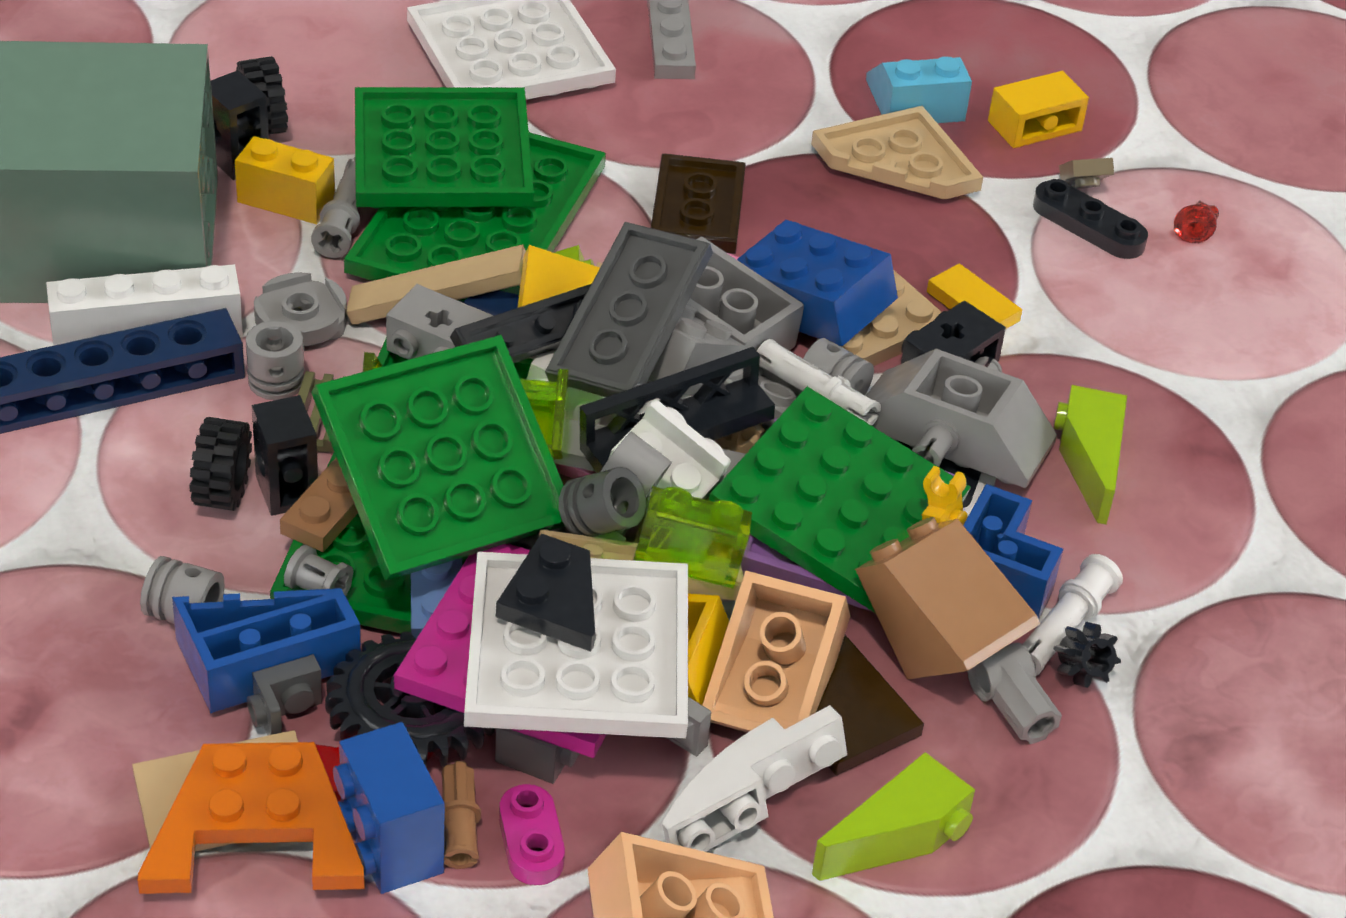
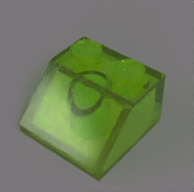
[633,486,752,589]

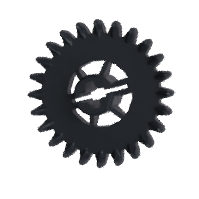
[325,631,495,768]

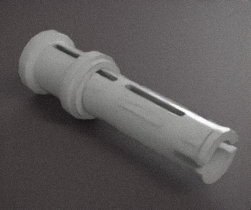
[311,157,360,258]

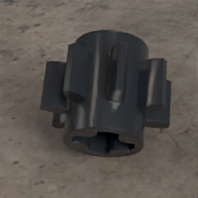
[1053,622,1121,688]

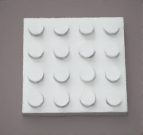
[407,0,616,100]
[464,552,688,739]

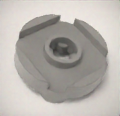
[254,272,347,346]

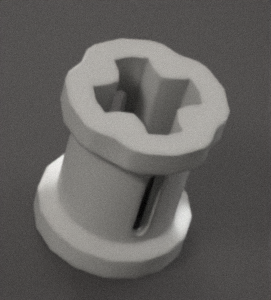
[284,545,354,596]

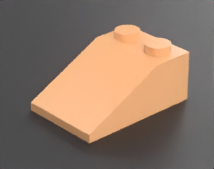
[702,571,850,732]
[587,832,774,918]

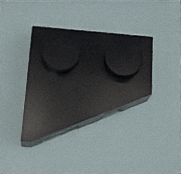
[496,533,595,652]

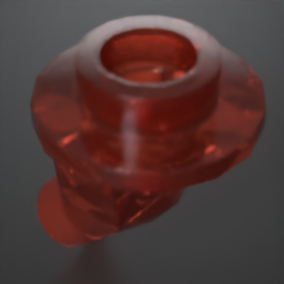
[1174,200,1219,243]

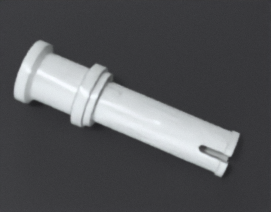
[1023,554,1123,675]

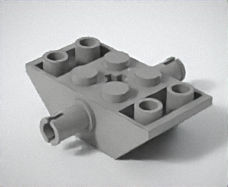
[866,349,1057,488]

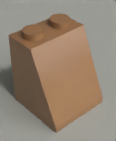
[855,517,1040,679]

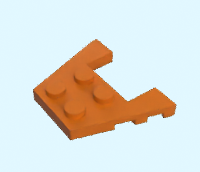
[137,742,365,894]

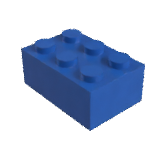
[737,220,898,347]

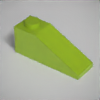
[1053,385,1127,524]
[812,752,975,881]

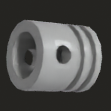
[246,320,305,400]
[803,338,874,395]
[140,556,225,624]

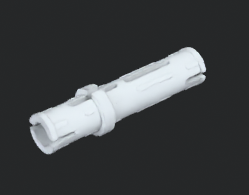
[757,339,881,426]

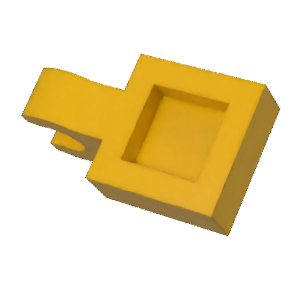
[922,466,968,525]

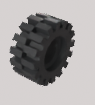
[236,56,288,135]
[189,417,252,511]

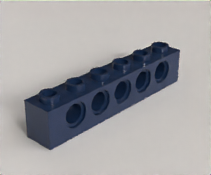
[0,308,245,434]

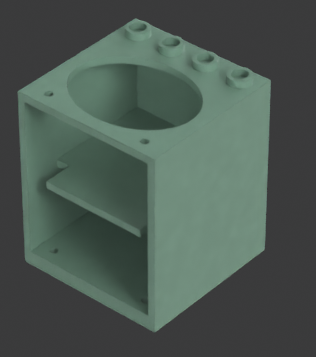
[0,41,218,303]

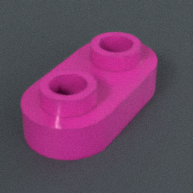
[499,784,565,885]

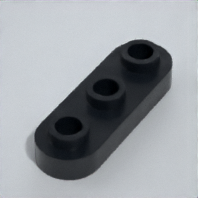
[1033,179,1148,259]

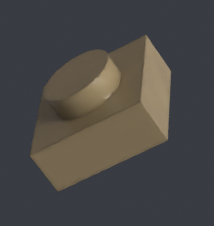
[1059,158,1114,188]

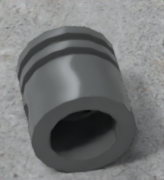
[559,467,646,537]

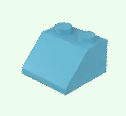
[866,57,972,123]

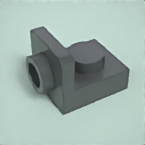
[247,654,322,735]

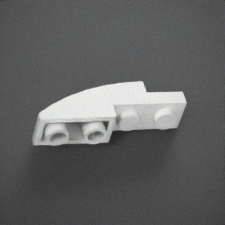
[662,705,847,852]

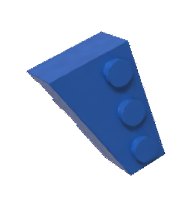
[172,588,361,713]

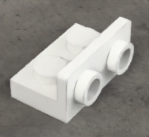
[608,399,731,521]

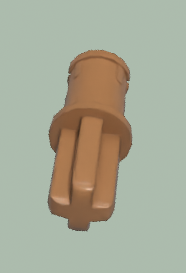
[442,761,481,869]

